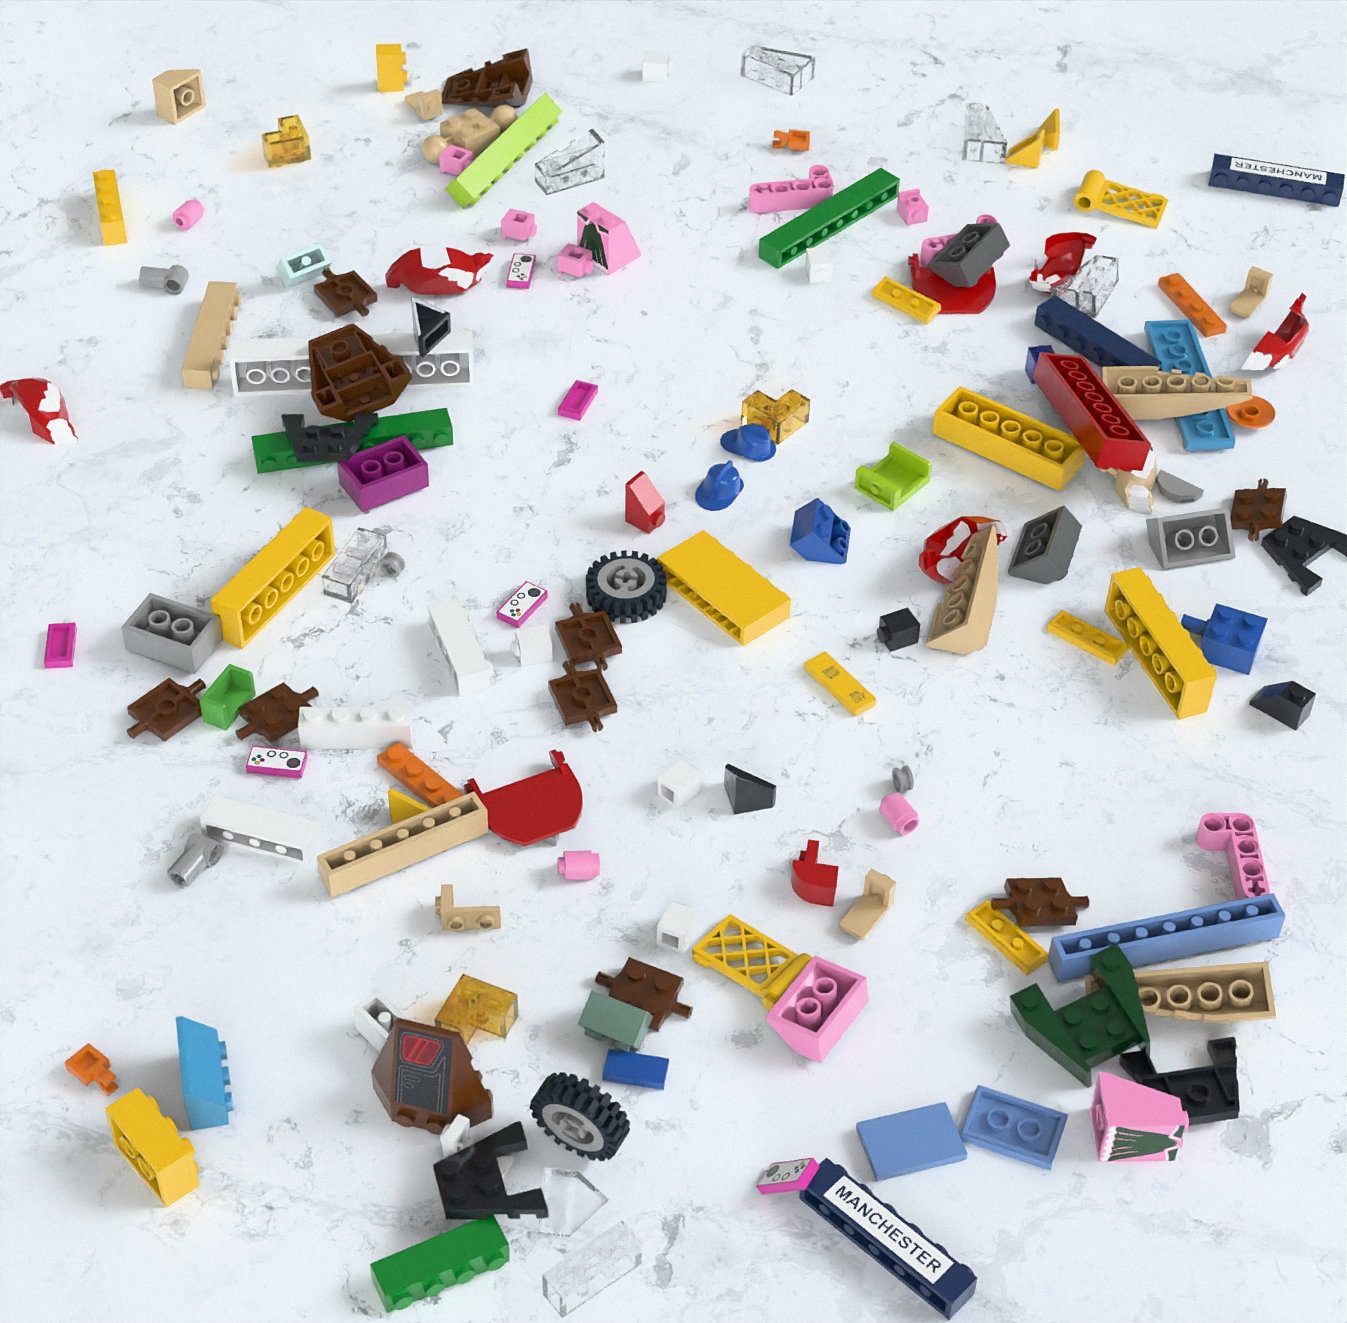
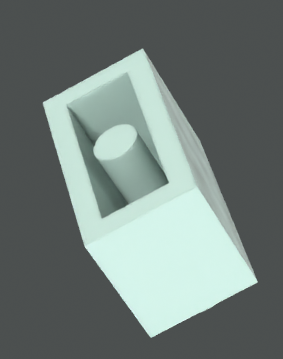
[276,243,332,289]

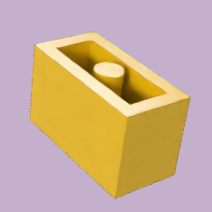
[376,44,408,92]

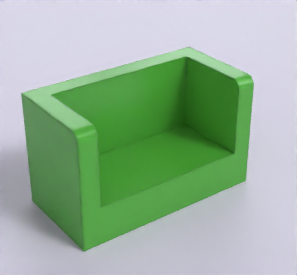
[199,664,256,731]

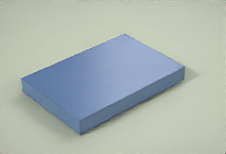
[960,1085,1068,1170]
[856,1102,968,1181]

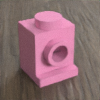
[439,144,473,176]
[896,188,929,225]
[501,208,537,241]
[557,243,594,278]

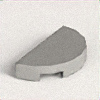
[1156,469,1204,502]

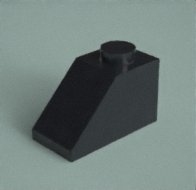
[1249,681,1316,731]

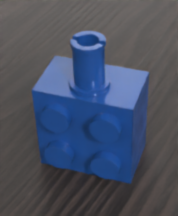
[1180,603,1268,675]

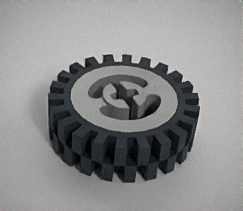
[585,550,667,624]
[530,1072,630,1161]

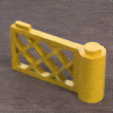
[1074,170,1169,228]
[692,914,813,1012]

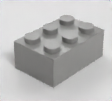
[121,593,223,674]

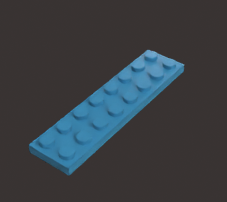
[1144,319,1236,451]

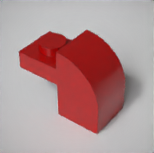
[791,839,839,907]

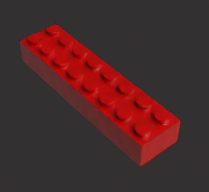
[1032,352,1151,472]

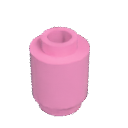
[172,199,204,230]
[879,793,920,835]
[557,850,600,880]

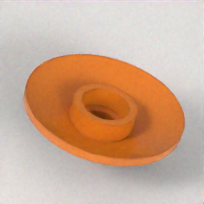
[1227,395,1276,428]

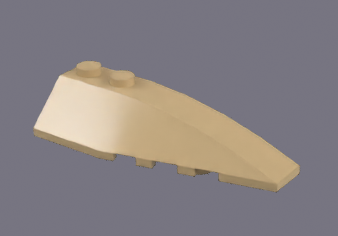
[1102,366,1252,420]
[926,524,998,655]
[1084,961,1276,1023]

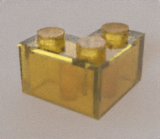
[261,114,311,168]
[741,389,811,445]
[434,974,518,1046]

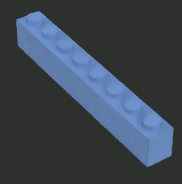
[1047,893,1286,982]

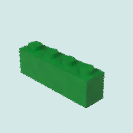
[370,1215,510,1313]

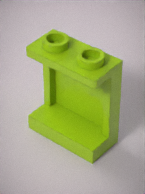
[854,442,932,511]

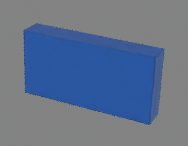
[603,1049,669,1090]

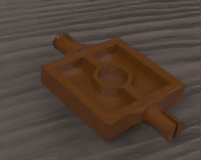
[314,268,377,317]
[1230,478,1287,542]
[555,602,622,672]
[548,660,617,732]
[127,678,206,742]
[235,682,319,743]
[991,877,1090,927]
[595,957,693,1032]

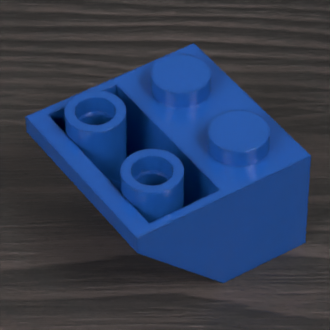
[790,498,851,565]

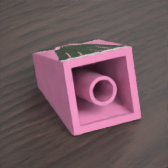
[577,202,641,275]
[1090,1072,1189,1162]

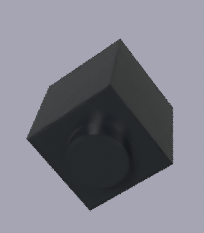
[877,607,921,652]

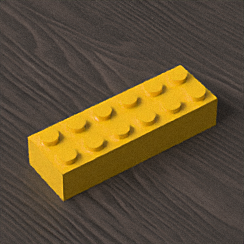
[932,386,1086,491]
[210,507,335,649]
[1104,567,1217,720]

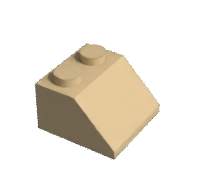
[152,69,206,125]

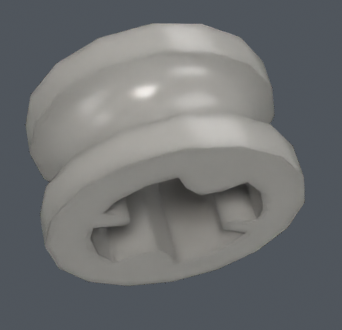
[379,552,406,578]
[892,765,914,792]

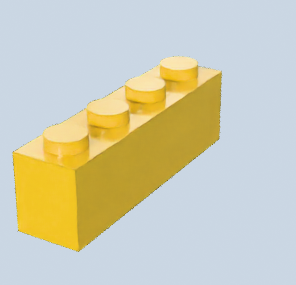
[92,169,127,246]

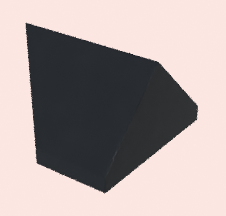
[411,296,451,357]
[724,763,777,815]

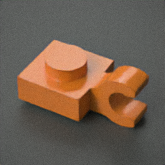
[772,129,810,151]
[64,1043,119,1096]

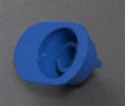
[720,423,777,461]
[695,460,744,511]

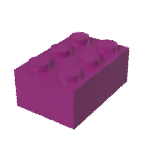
[337,435,429,512]

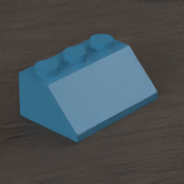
[175,1016,234,1131]

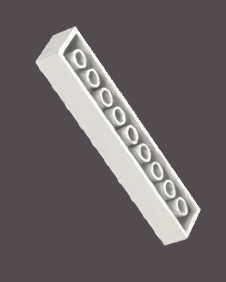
[229,330,475,396]

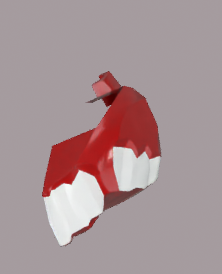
[1030,232,1097,295]
[385,247,494,295]
[1241,293,1309,371]
[0,377,78,444]
[918,516,1008,584]

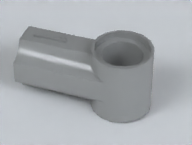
[139,265,189,295]
[167,832,223,889]

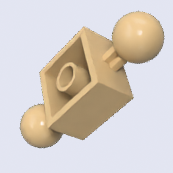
[422,105,518,163]

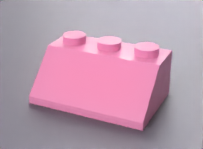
[766,955,869,1063]

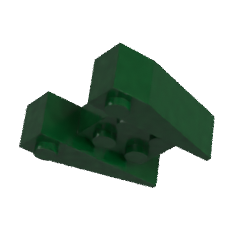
[1009,943,1150,1088]

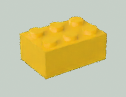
[105,1087,199,1208]

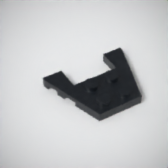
[281,413,379,462]
[1261,515,1347,596]
[1119,1037,1240,1126]
[433,1121,549,1220]

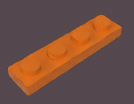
[1158,273,1227,338]
[377,742,464,808]

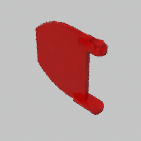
[908,253,996,314]
[463,749,583,846]

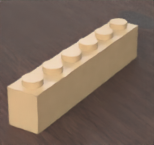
[181,281,242,390]
[316,792,488,898]

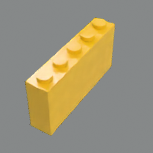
[657,530,791,646]

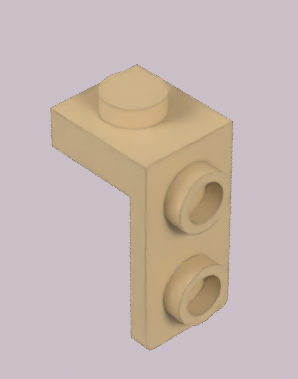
[404,89,443,121]
[1229,266,1273,318]
[839,868,897,941]
[435,884,501,931]

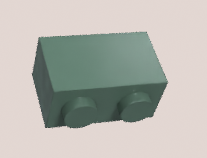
[578,990,653,1052]

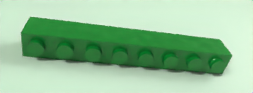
[759,168,900,269]
[251,407,453,474]

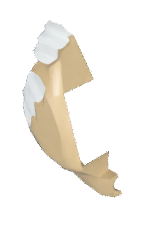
[1114,446,1157,515]

